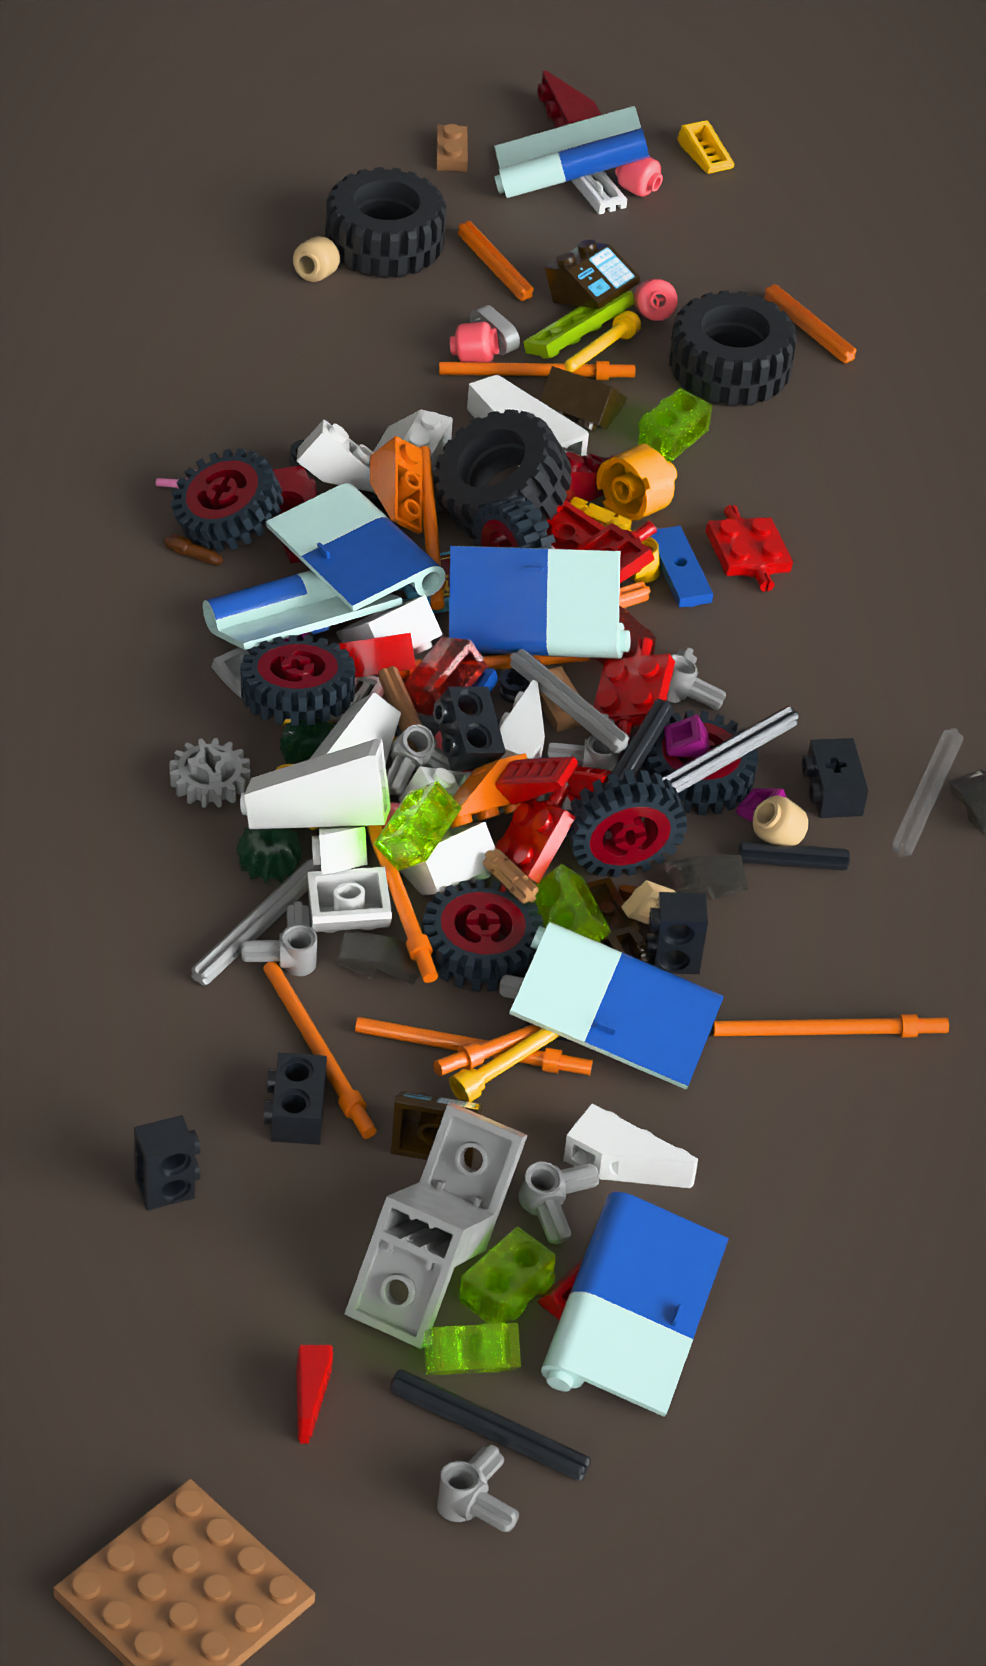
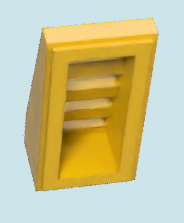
[677,120,735,174]

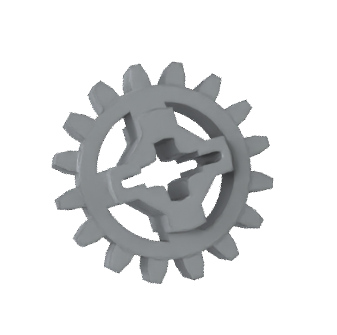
[169,738,251,808]

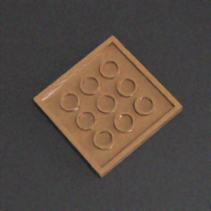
[54,1479,315,1666]

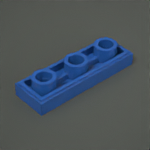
[650,526,713,608]

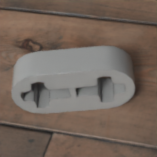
[470,305,520,355]

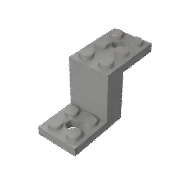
[344,1103,528,1349]

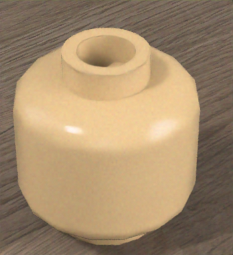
[293,236,340,282]
[752,795,808,847]

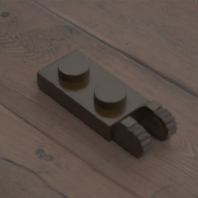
[573,877,650,963]

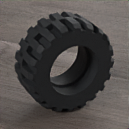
[325,167,447,278]
[669,290,797,407]
[433,409,572,539]

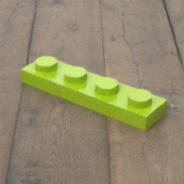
[523,291,635,359]

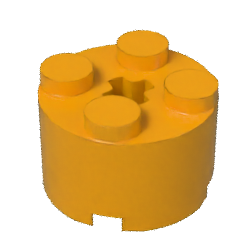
[596,444,677,521]

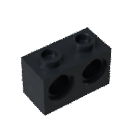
[433,687,506,771]
[645,892,708,974]
[264,1052,327,1145]
[134,1115,201,1211]

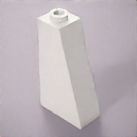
[467,374,589,467]
[309,692,401,765]
[240,739,391,829]

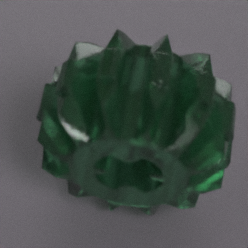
[280,718,337,764]
[237,827,302,884]

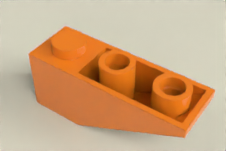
[370,436,423,534]
[433,753,528,829]

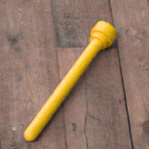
[564,311,641,372]
[449,1028,560,1102]

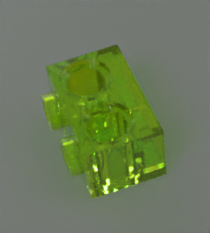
[638,388,712,462]
[374,781,462,871]
[532,864,611,942]
[459,1226,556,1330]
[424,1323,521,1376]

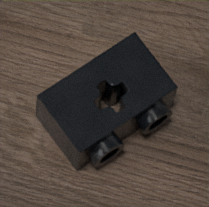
[802,738,868,818]

